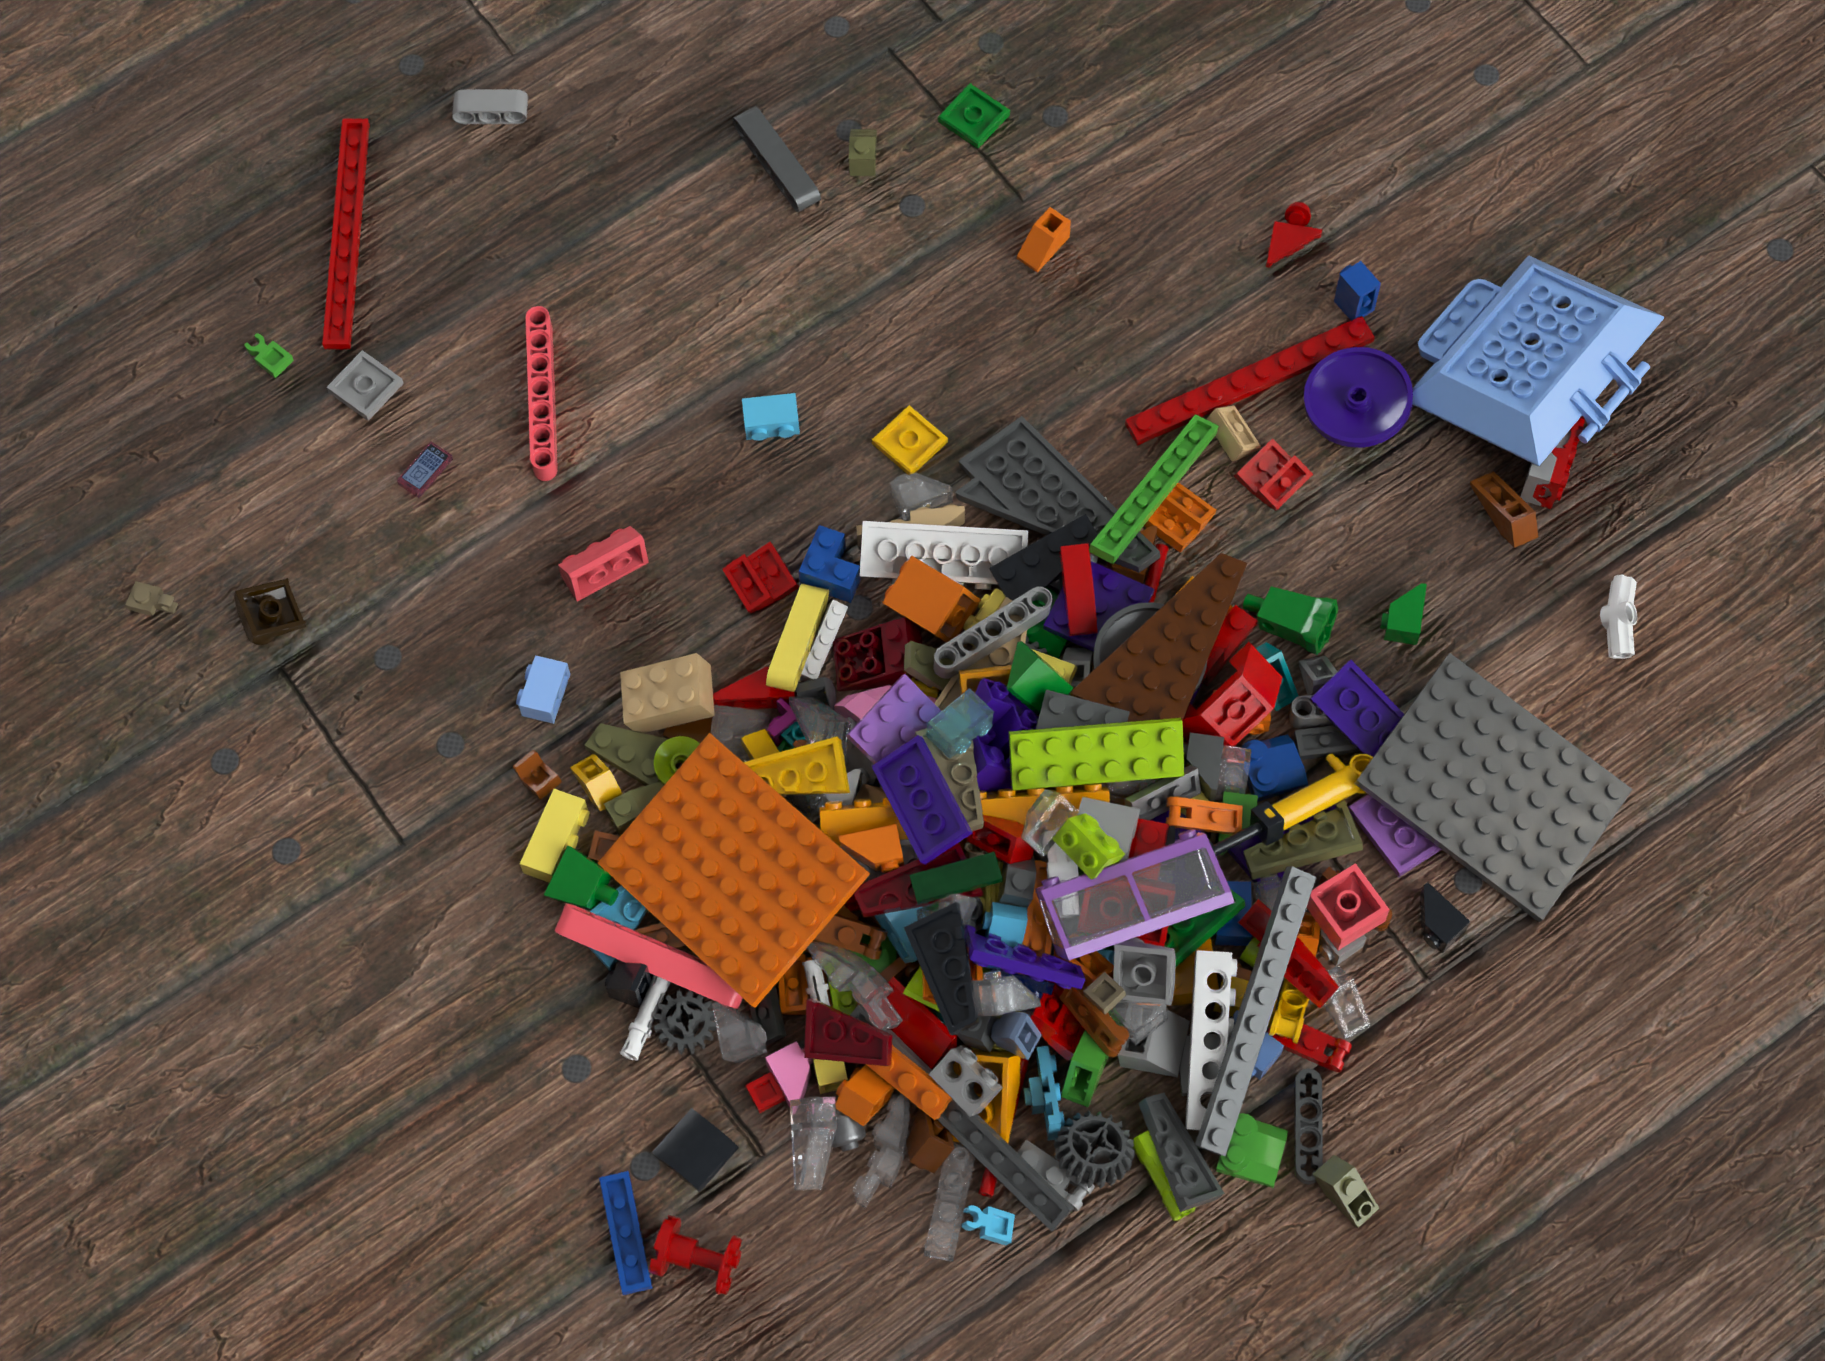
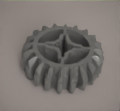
[1054,1110,1135,1189]

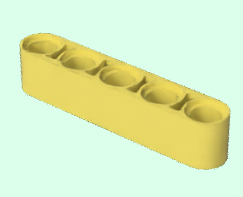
[766,584,829,692]

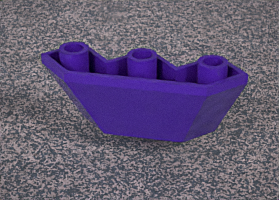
[966,678,1039,792]

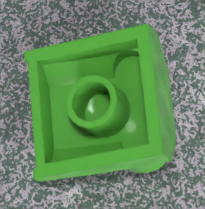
[1216,1113,1288,1188]

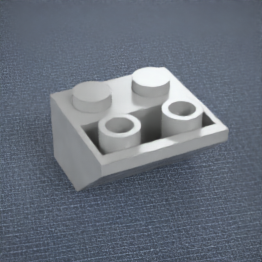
[1118,1001,1190,1077]

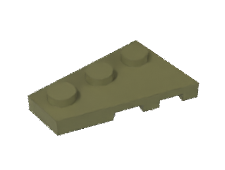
[904,641,953,691]

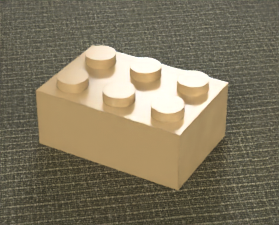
[620,653,715,733]

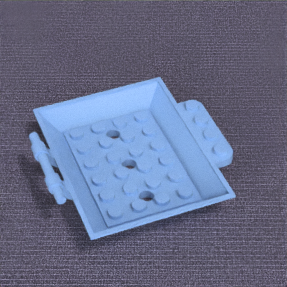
[1413,255,1664,466]

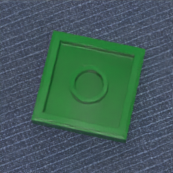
[938,83,1010,149]

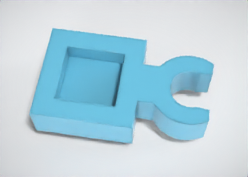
[961,1205,1015,1246]

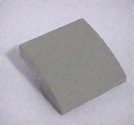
[1077,797,1140,862]

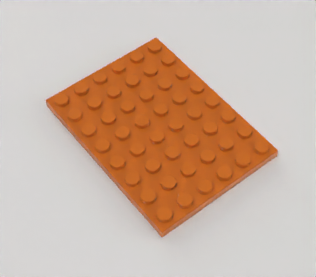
[598,733,870,1008]

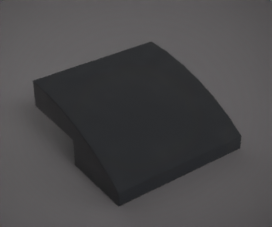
[652,1108,739,1192]

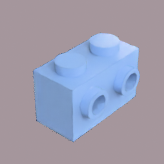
[516,655,570,724]

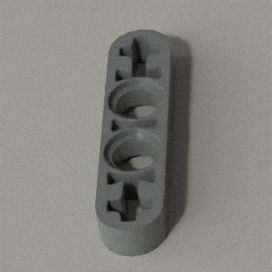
[1294,1068,1323,1184]

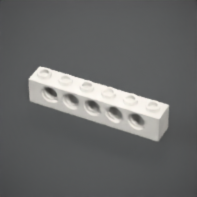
[1185,950,1237,1130]

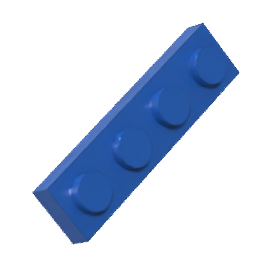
[599,1171,653,1295]

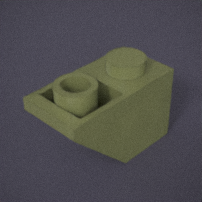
[1313,1155,1379,1228]

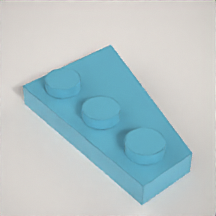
[589,885,648,970]
[1036,1046,1065,1140]

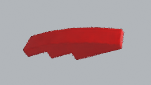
[1238,899,1339,1008]

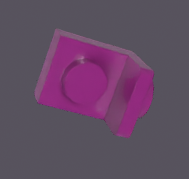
[767,698,801,747]

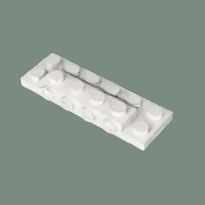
[860,521,1028,590]

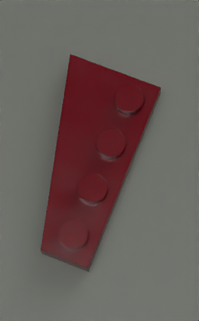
[853,843,983,917]

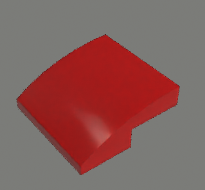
[1234,438,1313,511]
[722,542,800,613]
[1030,981,1085,1061]

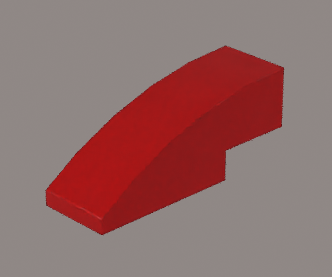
[1060,543,1098,636]

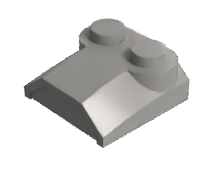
[1113,937,1176,1006]

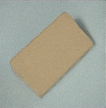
[1206,405,1261,462]

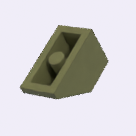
[849,129,877,176]

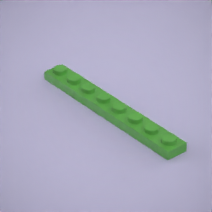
[1089,414,1219,564]

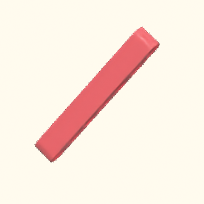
[526,306,558,481]
[555,903,743,1009]

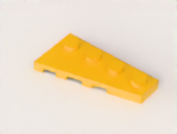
[744,737,850,795]

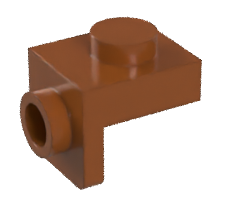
[513,750,562,800]

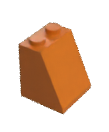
[882,555,981,643]

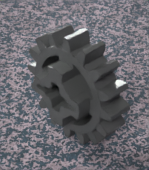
[654,990,717,1055]

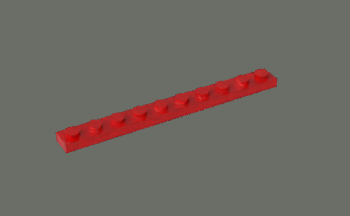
[322,119,370,349]
[1125,316,1375,446]

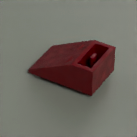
[833,617,922,692]

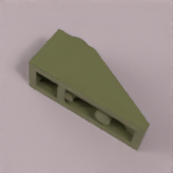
[604,781,664,836]

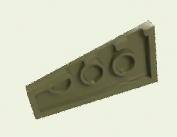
[1243,800,1363,880]

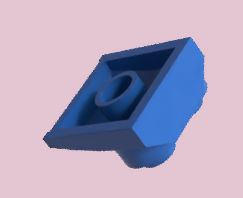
[1235,734,1308,802]

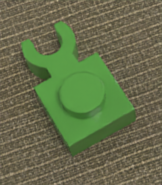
[244,333,294,378]

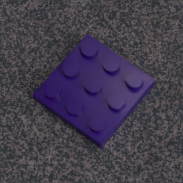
[1043,561,1154,652]

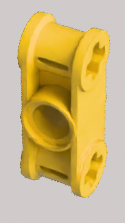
[1269,978,1309,1043]

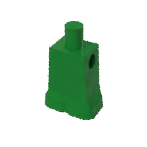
[1243,586,1338,655]

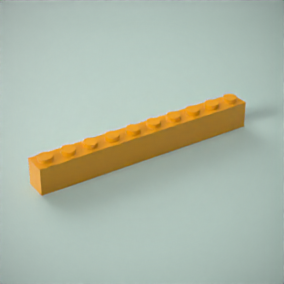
[819,783,1110,845]

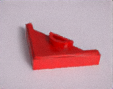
[1266,221,1323,268]

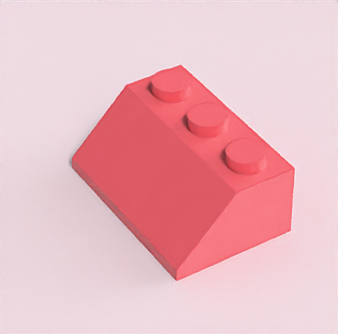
[558,526,649,602]

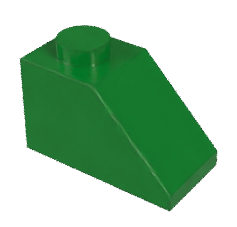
[1380,583,1427,645]

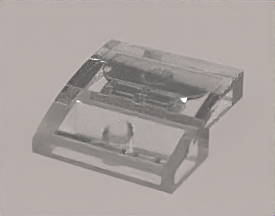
[711,705,771,762]

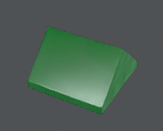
[1007,641,1073,716]

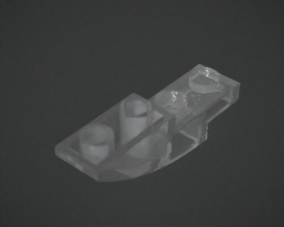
[807,942,903,1030]
[853,1093,910,1208]
[924,1143,976,1262]

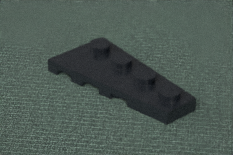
[989,514,1098,601]
[904,901,979,1036]

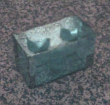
[926,688,994,759]

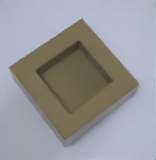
[1083,972,1126,1015]

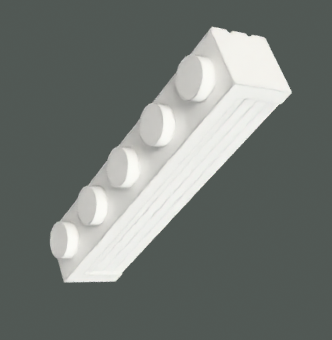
[800,600,848,682]

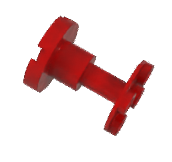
[649,1215,742,1295]

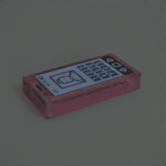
[397,441,453,498]

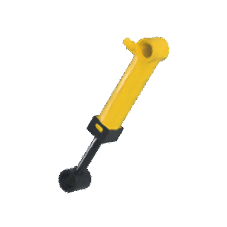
[1185,754,1373,879]

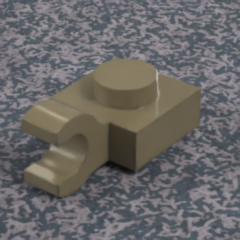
[125,581,178,616]

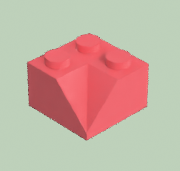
[1306,863,1390,951]

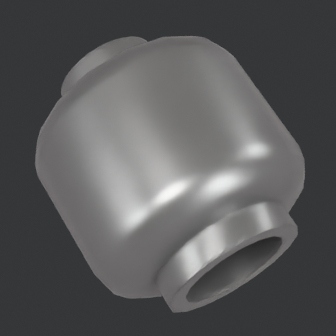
[823,1110,866,1152]

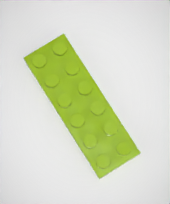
[1009,718,1184,790]

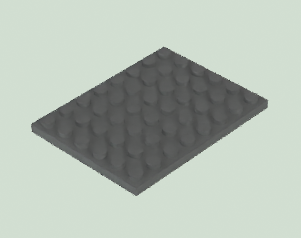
[1354,653,1633,922]

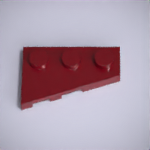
[804,998,892,1066]

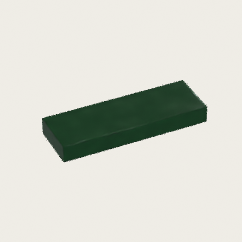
[909,852,1003,905]

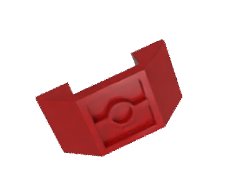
[1182,642,1283,750]

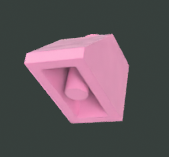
[765,1041,813,1115]

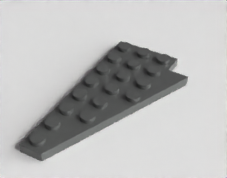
[955,416,1160,573]

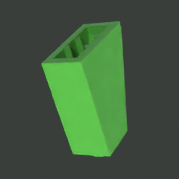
[1061,1018,1121,1107]

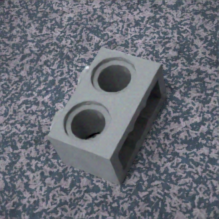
[929,1046,1003,1117]

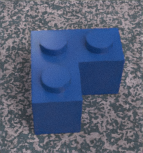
[799,525,861,603]

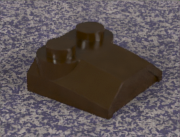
[234,578,307,645]

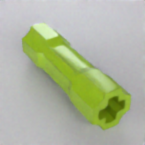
[1132,1131,1196,1221]

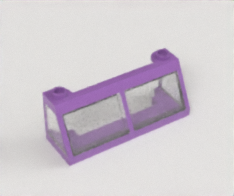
[1035,829,1235,961]

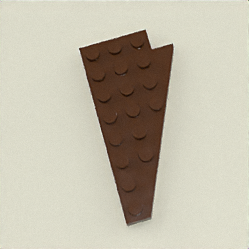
[1070,553,1247,722]

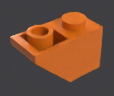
[1017,207,1071,273]

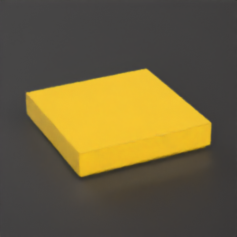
[872,405,948,477]

